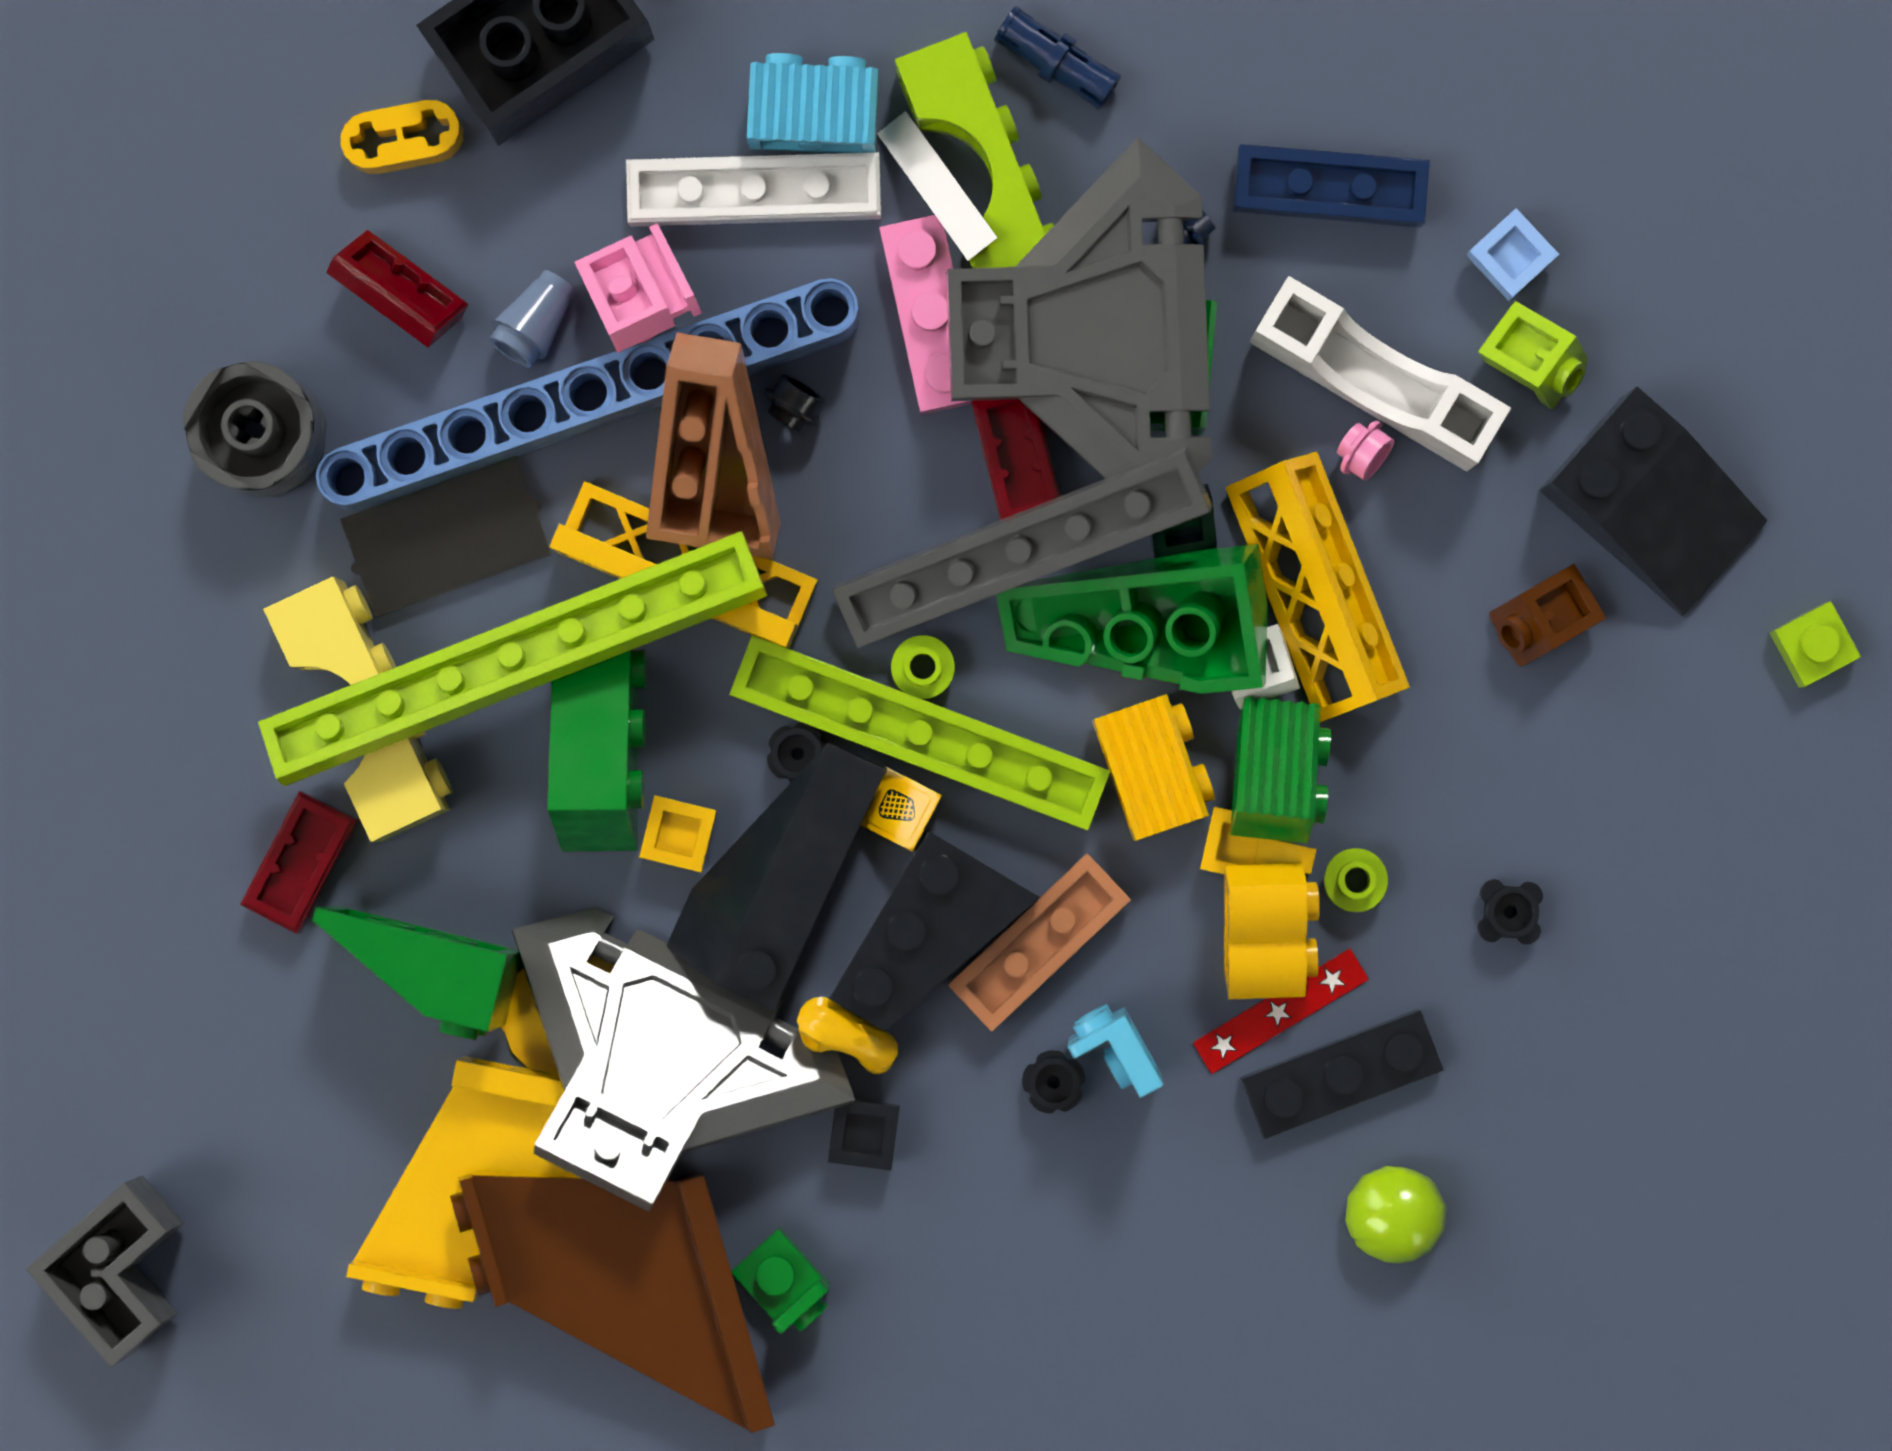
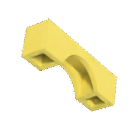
[263,576,453,842]

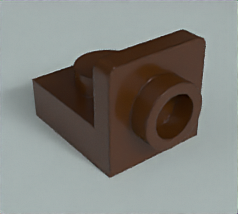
[1489,564,1606,667]

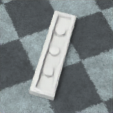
[626,152,881,227]

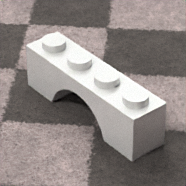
[1249,276,1511,472]

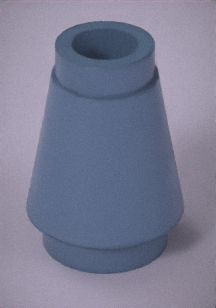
[489,270,575,368]

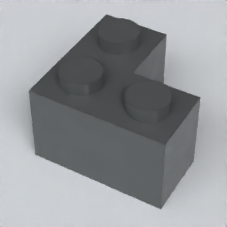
[26,1175,184,1368]

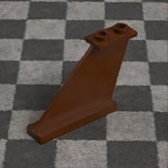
[450,1172,775,1433]

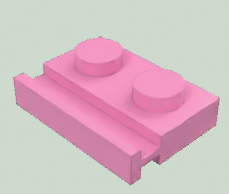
[574,223,702,353]

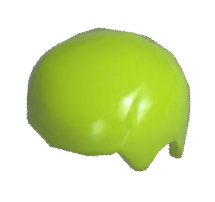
[1345,1166,1446,1264]

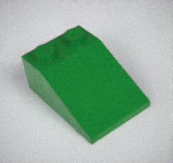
[313,906,521,1040]

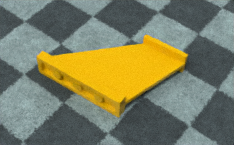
[346,1056,580,1309]

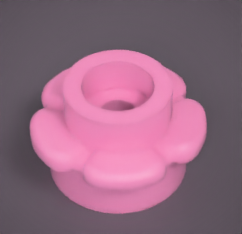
[1337,421,1395,481]

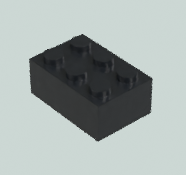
[416,0,655,146]

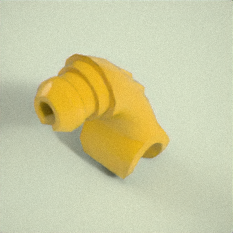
[797,997,898,1074]

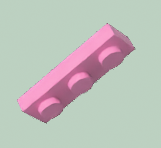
[879,215,971,415]

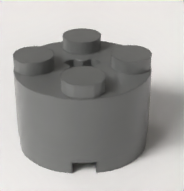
[183,361,327,497]

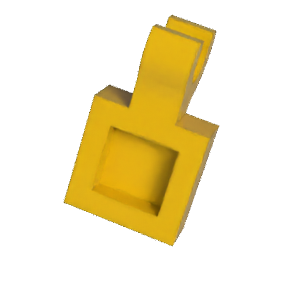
[1200,807,1317,875]

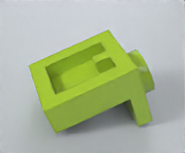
[1478,301,1588,409]

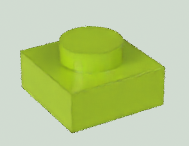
[1769,601,1861,688]

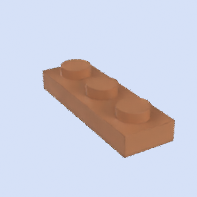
[948,853,1131,1032]

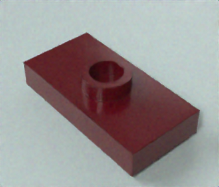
[326,229,468,348]
[971,399,1060,520]
[240,791,359,934]

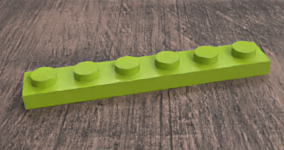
[729,635,1110,831]

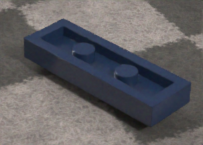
[1233,144,1430,228]

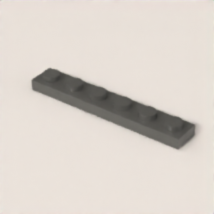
[832,447,1212,648]

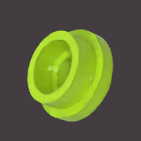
[891,635,955,699]
[1323,848,1388,912]

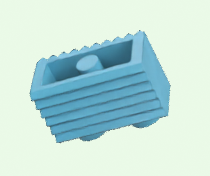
[747,53,879,153]

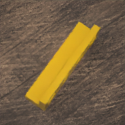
[1225,451,1410,722]
[549,481,818,649]

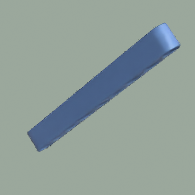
[316,278,860,511]

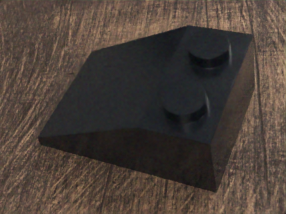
[1539,387,1768,616]

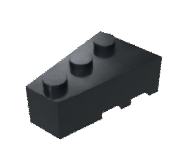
[829,831,1040,1031]

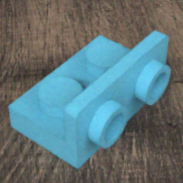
[1067,1004,1163,1098]

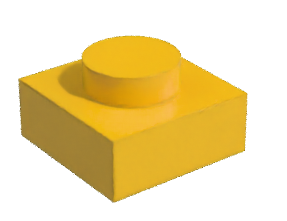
[639,795,718,873]

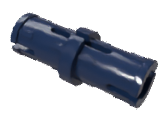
[994,6,1121,110]

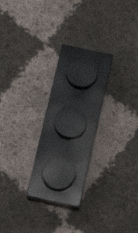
[1240,1009,1444,1139]

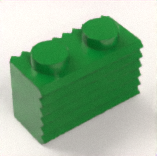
[1230,696,1331,843]

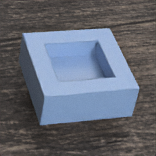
[1466,208,1560,301]

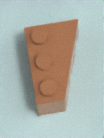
[646,333,781,559]

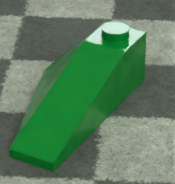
[996,544,1268,694]

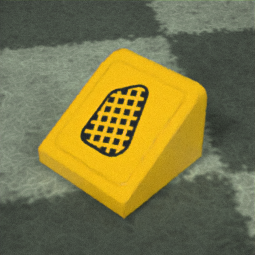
[861,767,942,852]

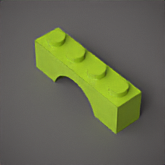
[895,32,1054,268]

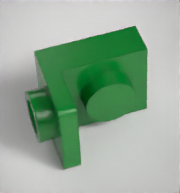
[731,1226,830,1334]

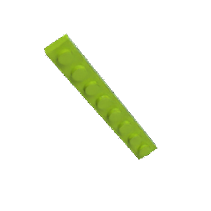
[258,531,767,787]

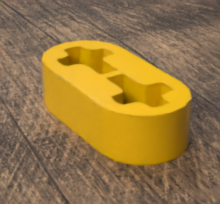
[340,100,463,174]

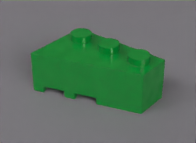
[547,648,647,852]

